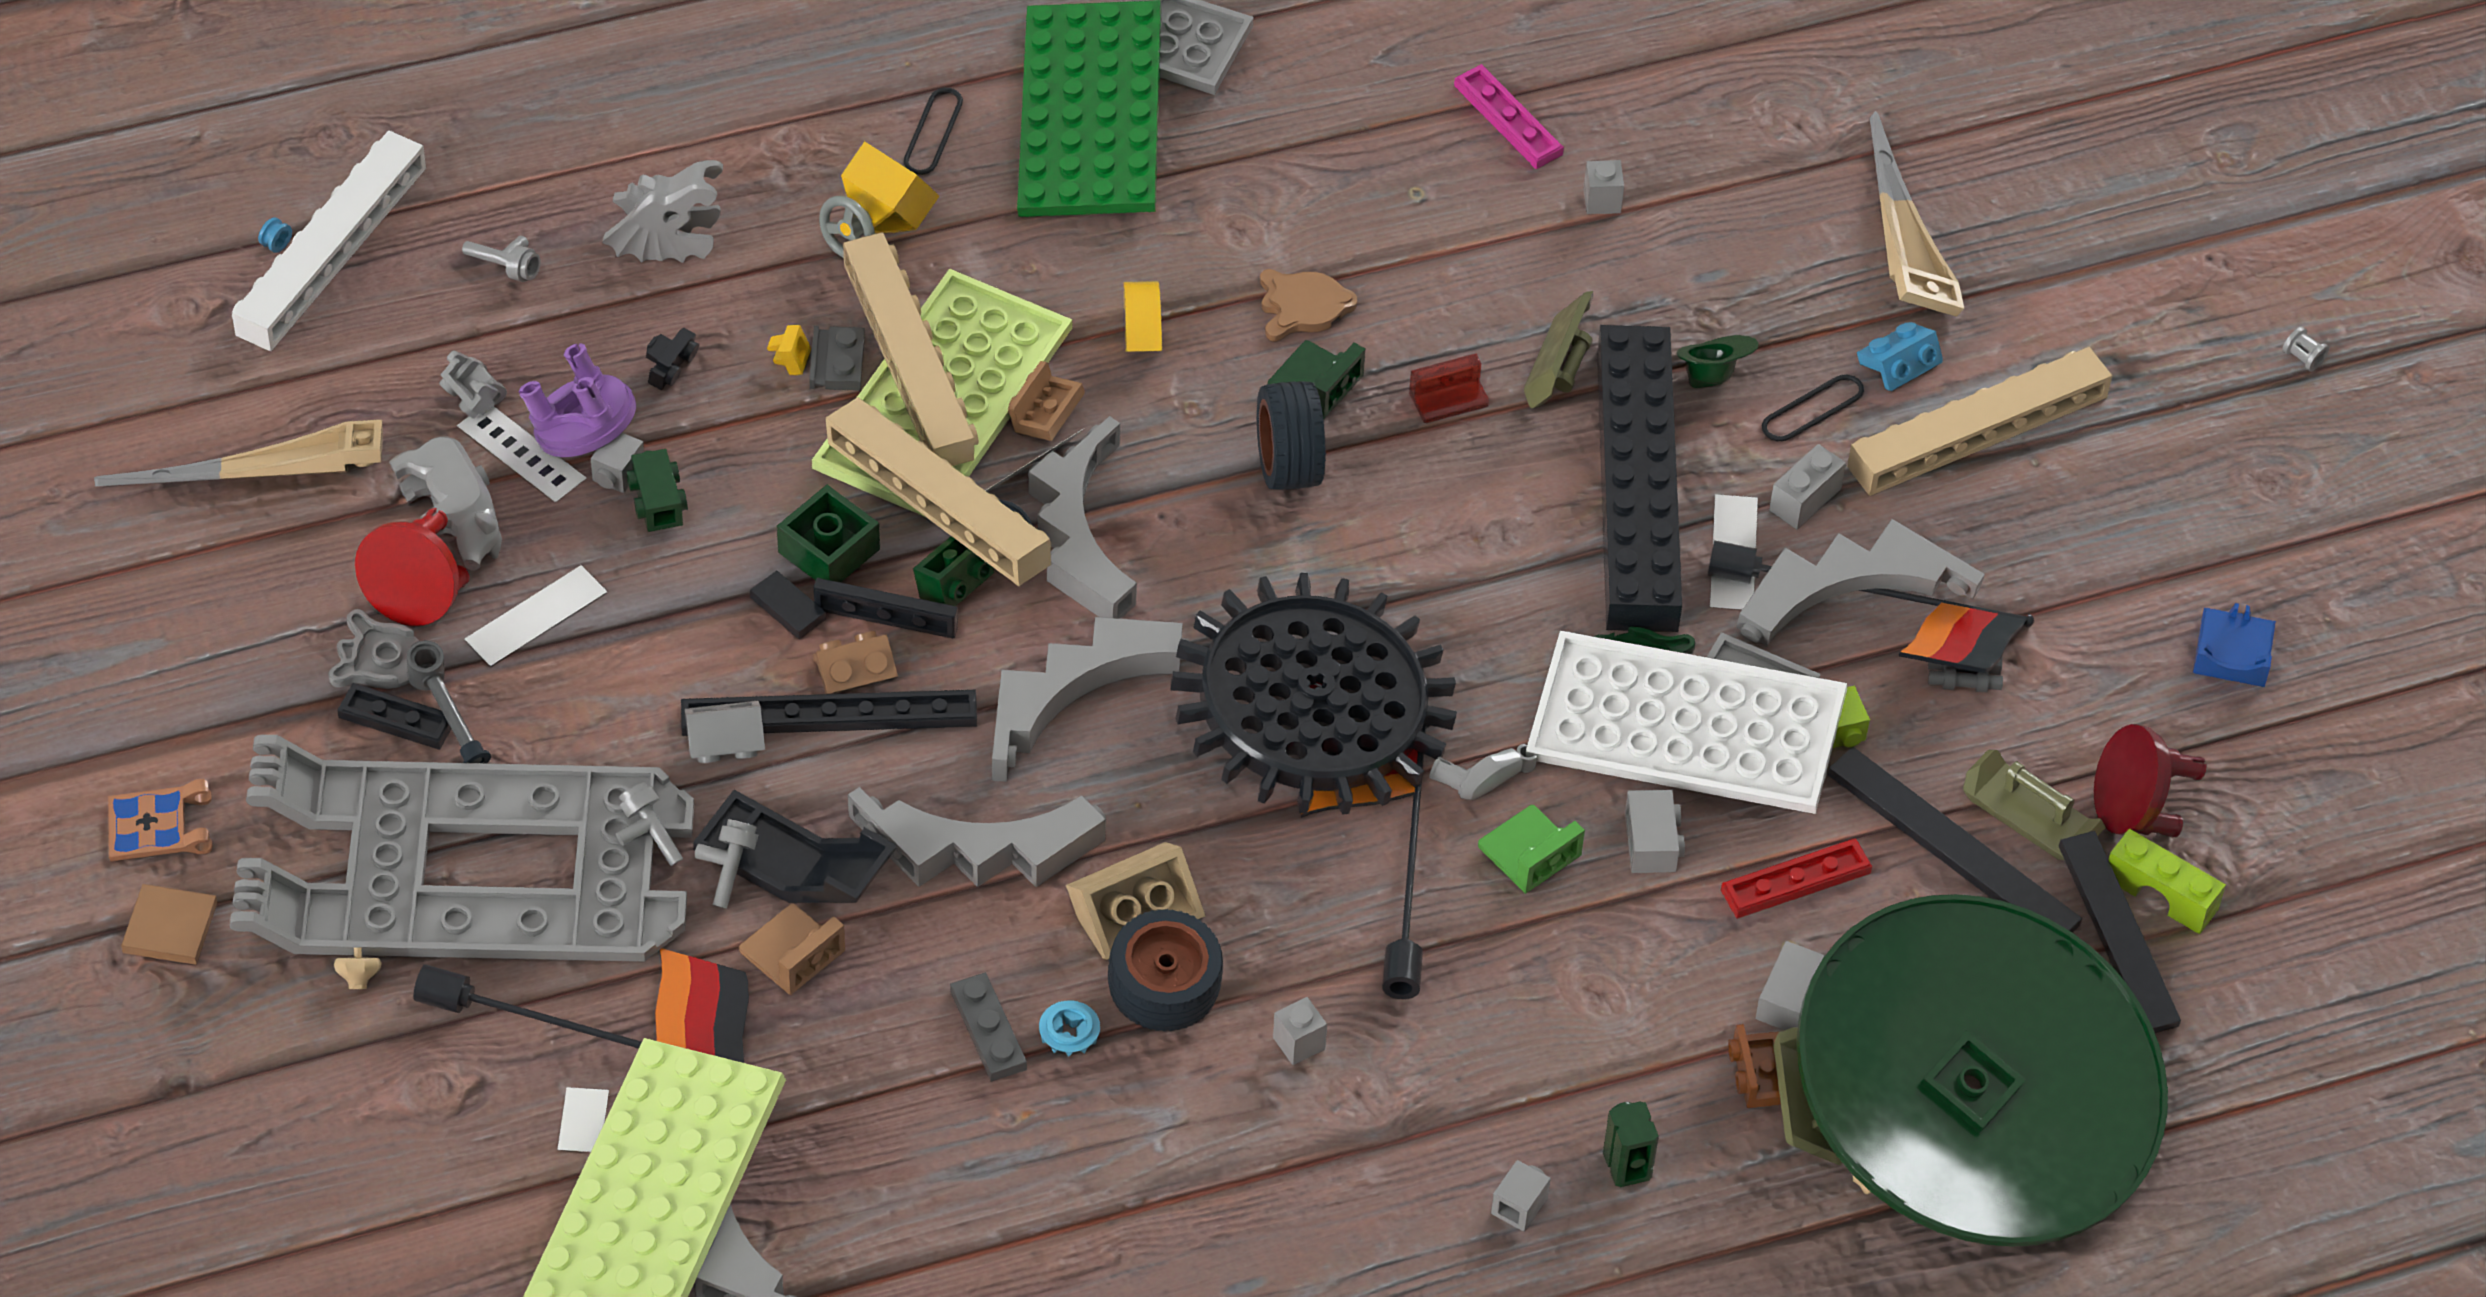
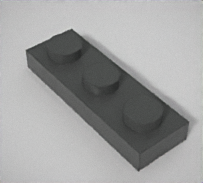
[950,972,1027,1082]

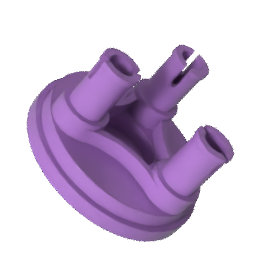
[519,343,636,457]

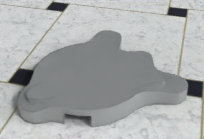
[328,609,433,689]

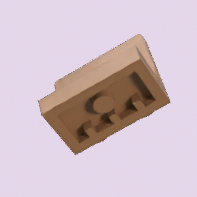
[739,903,845,995]

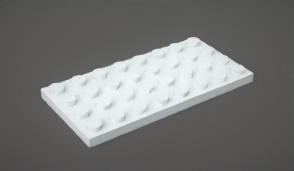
[1526,631,1847,814]

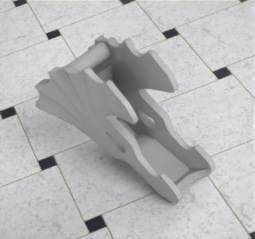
[602,160,723,263]

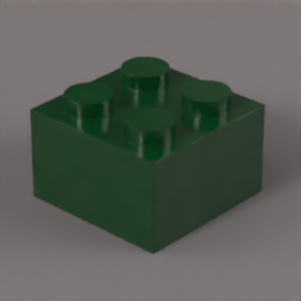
[777,484,880,583]

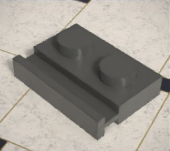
[809,326,865,391]

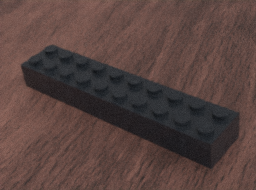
[1597,325,1682,632]

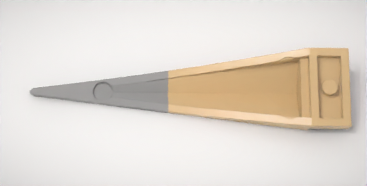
[1870,111,1964,317]
[94,420,383,486]

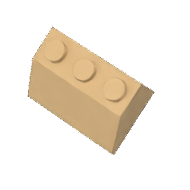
[1066,842,1205,960]

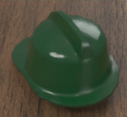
[1676,335,1759,388]

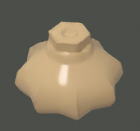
[334,947,382,989]

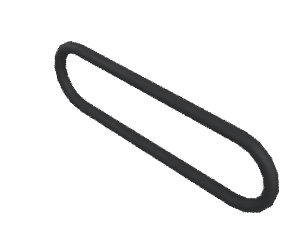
[904,87,963,175]
[1762,374,1864,441]

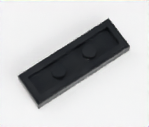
[337,683,451,750]

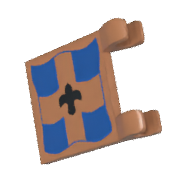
[108,779,213,861]

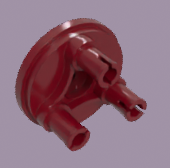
[2094,724,2207,838]

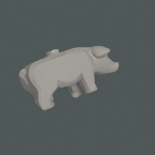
[389,436,502,570]

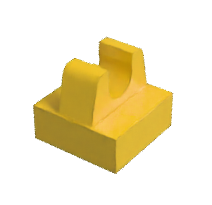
[767,325,812,375]

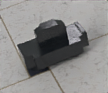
[646,328,699,390]

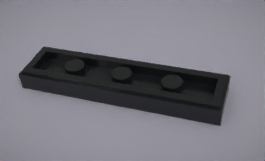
[813,578,958,639]

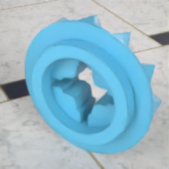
[1039,1001,1100,1057]

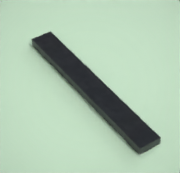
[681,689,977,736]
[1828,746,2082,933]

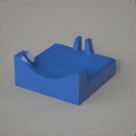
[2193,603,2276,687]

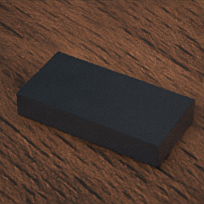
[750,570,826,639]

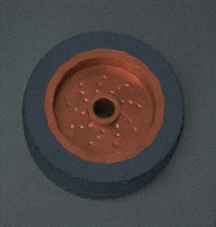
[1256,381,1326,490]
[1108,909,1223,1031]

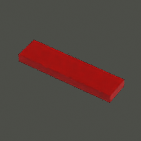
[1721,838,1872,919]

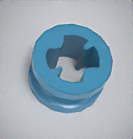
[258,217,292,253]

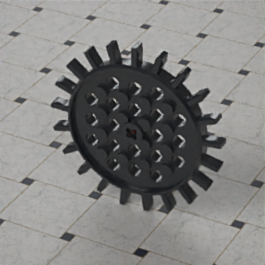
[1170,573,1457,815]

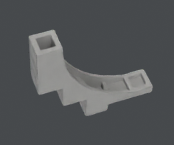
[1028,416,1137,619]

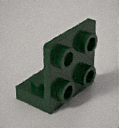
[1267,340,1366,419]

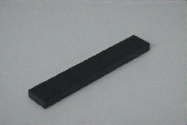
[2058,831,2181,1033]

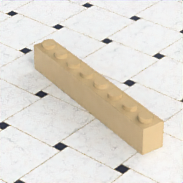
[843,232,979,466]
[1847,347,2112,496]
[826,397,1051,586]

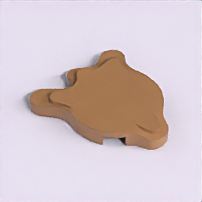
[1260,269,1357,342]

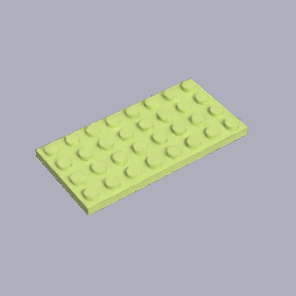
[812,269,1072,518]
[523,1038,786,1297]

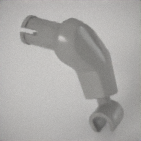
[1429,744,1538,800]

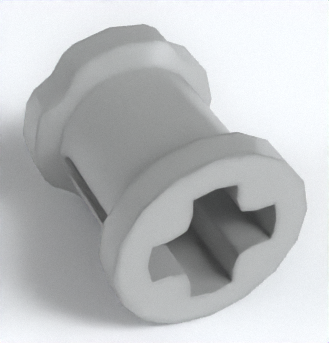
[2282,326,2330,372]

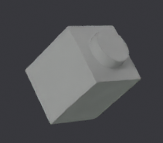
[1583,160,1624,214]
[591,433,644,493]
[1273,997,1327,1065]
[1491,1160,1551,1232]

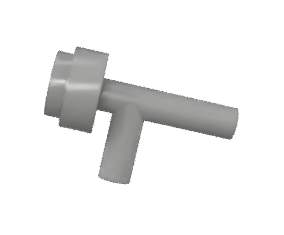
[462,235,541,282]
[616,782,683,866]
[695,819,759,909]

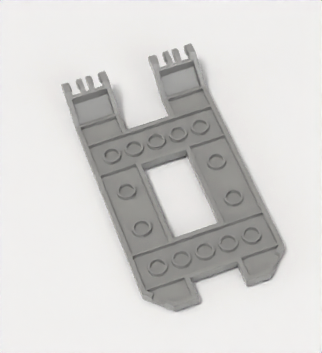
[229,735,694,962]

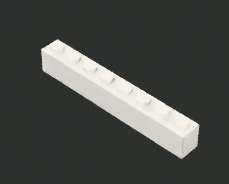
[232,130,426,352]

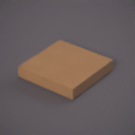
[121,884,217,965]

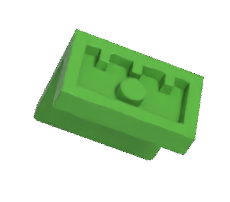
[1478,805,1585,894]

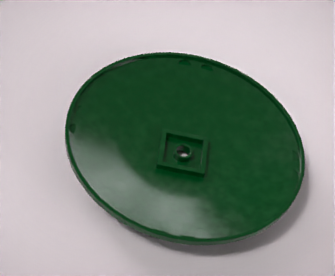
[1797,894,2168,1247]

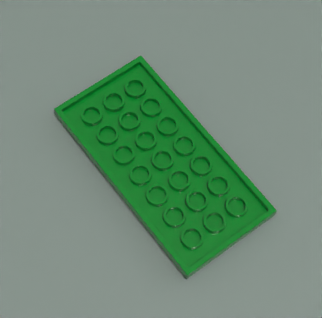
[1017,0,1162,217]

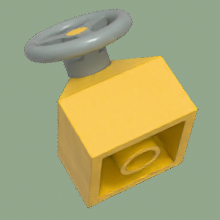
[819,141,939,258]

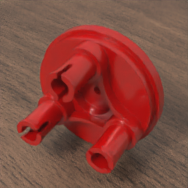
[355,508,470,626]

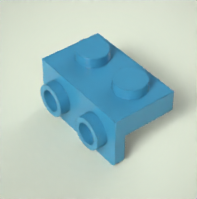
[1857,322,1943,391]

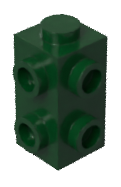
[626,449,688,532]

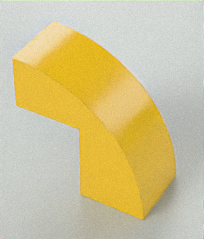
[1123,281,1162,351]

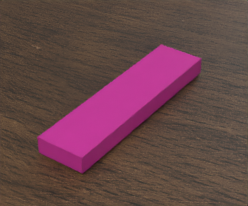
[1454,64,1564,169]

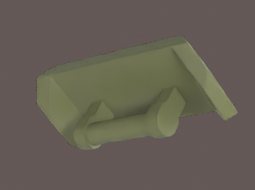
[1524,291,1593,408]
[1963,749,2106,860]
[1774,1027,1842,1166]

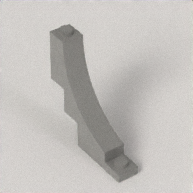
[1736,519,1985,646]
[992,617,1189,782]
[848,787,1106,887]
[695,1204,796,1297]

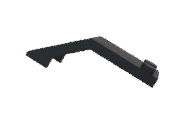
[693,790,896,903]

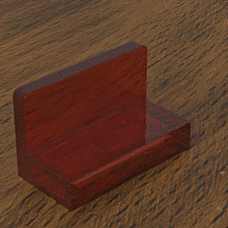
[1409,353,1489,423]

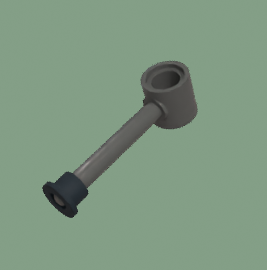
[407,640,491,764]

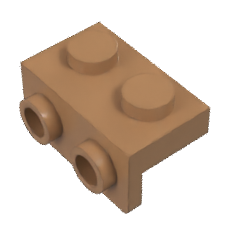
[1008,361,1085,441]
[812,631,898,694]

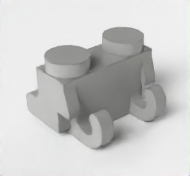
[439,350,507,419]

